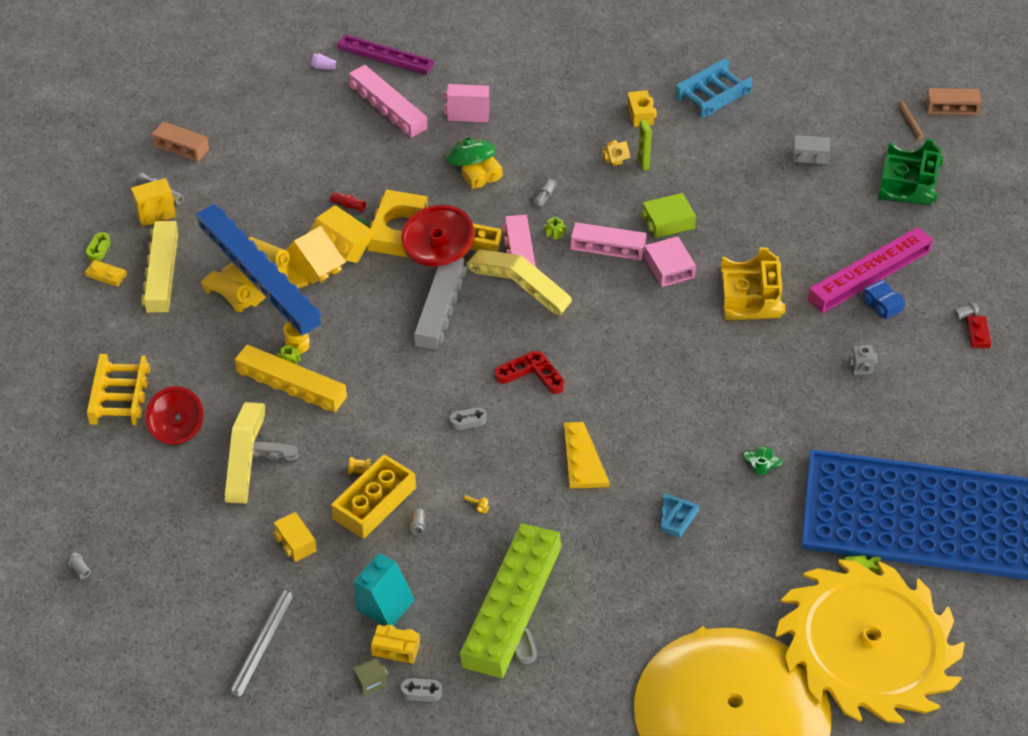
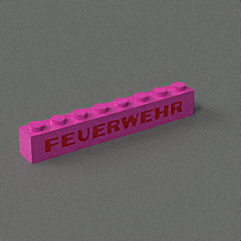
[808,227,933,313]

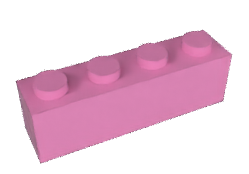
[502,215,536,267]
[571,222,647,260]

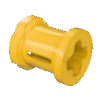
[348,457,371,475]

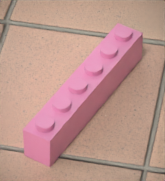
[349,65,428,138]

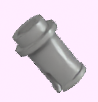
[954,302,979,321]
[410,508,426,535]
[67,553,91,579]

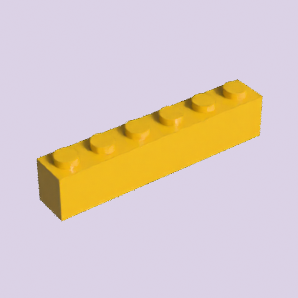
[235,345,347,413]

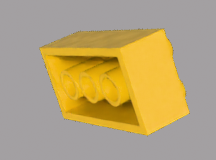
[331,454,416,539]

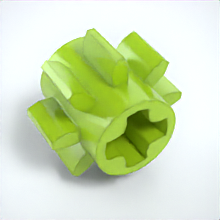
[544,217,566,240]
[276,345,301,365]

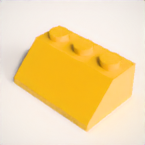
[308,205,375,263]

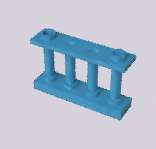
[674,58,753,118]

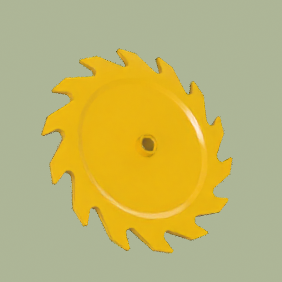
[775,559,965,724]

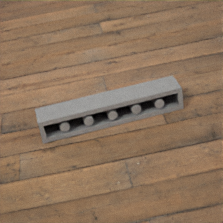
[414,258,467,350]

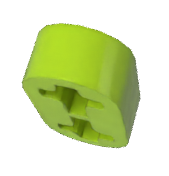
[86,232,111,262]

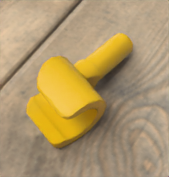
[463,495,489,514]

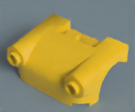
[200,237,290,312]
[720,247,785,321]

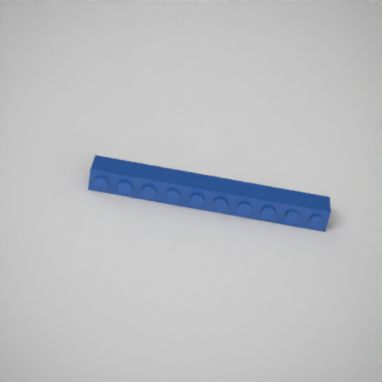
[196,204,321,336]

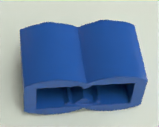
[863,279,905,319]

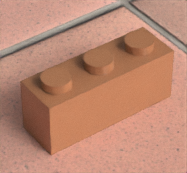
[925,88,982,115]
[152,121,209,162]

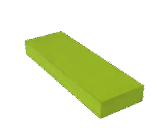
[637,120,652,171]

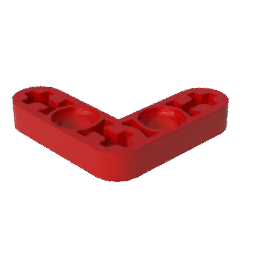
[495,351,565,394]

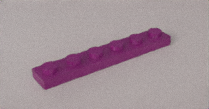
[337,34,434,75]

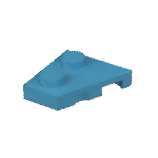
[661,493,699,538]

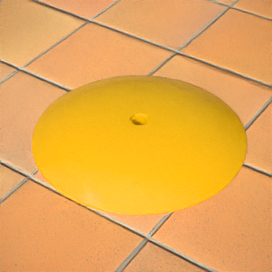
[634,628,831,736]

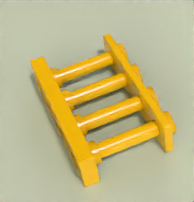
[87,354,150,425]

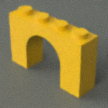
[368,190,428,258]

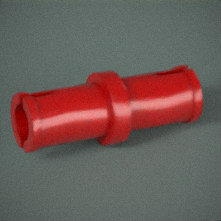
[330,191,366,212]

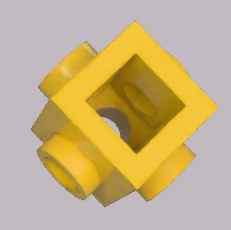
[601,140,631,166]

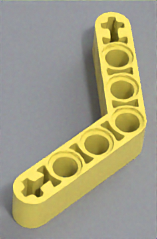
[467,250,572,316]
[225,402,265,504]

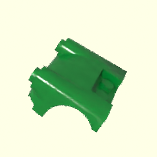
[878,138,944,205]

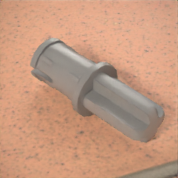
[534,179,557,208]

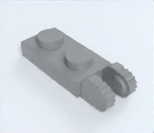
[252,442,300,462]

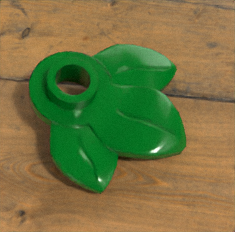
[743,446,783,475]

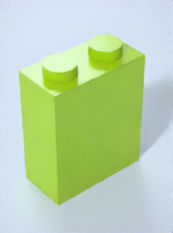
[640,193,696,238]

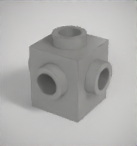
[849,345,878,375]

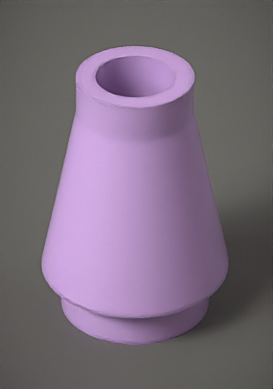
[311,53,337,70]

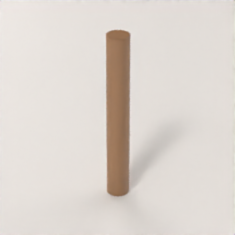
[898,102,924,140]

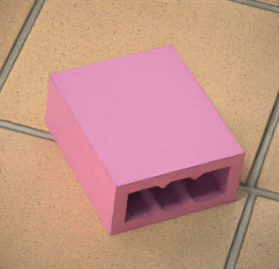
[444,84,489,122]
[644,237,696,287]

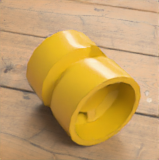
[283,321,310,354]

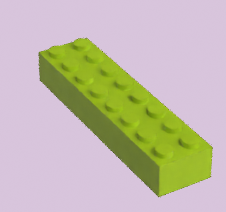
[460,523,562,679]

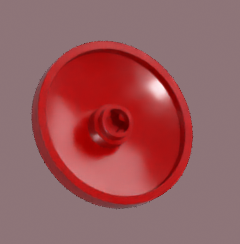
[401,205,475,267]

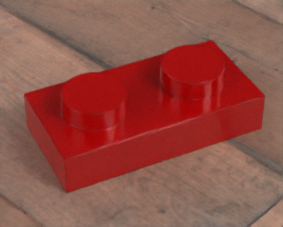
[966,316,991,348]

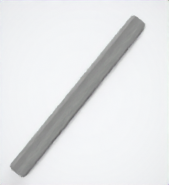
[230,590,292,697]

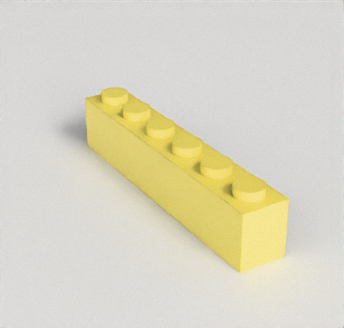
[142,221,178,313]

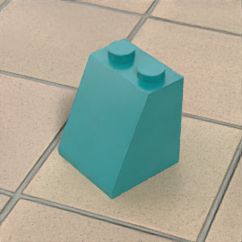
[353,553,415,626]

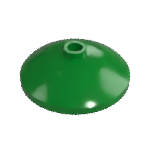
[444,137,496,166]

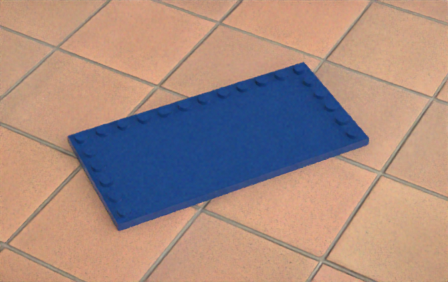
[801,449,1028,580]

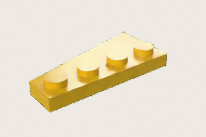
[564,422,610,489]

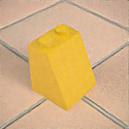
[286,226,346,285]

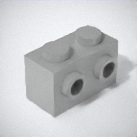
[793,135,830,164]

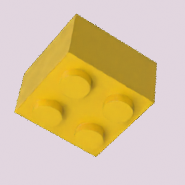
[131,178,176,227]

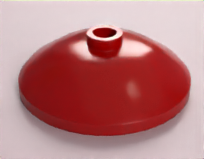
[145,386,204,445]

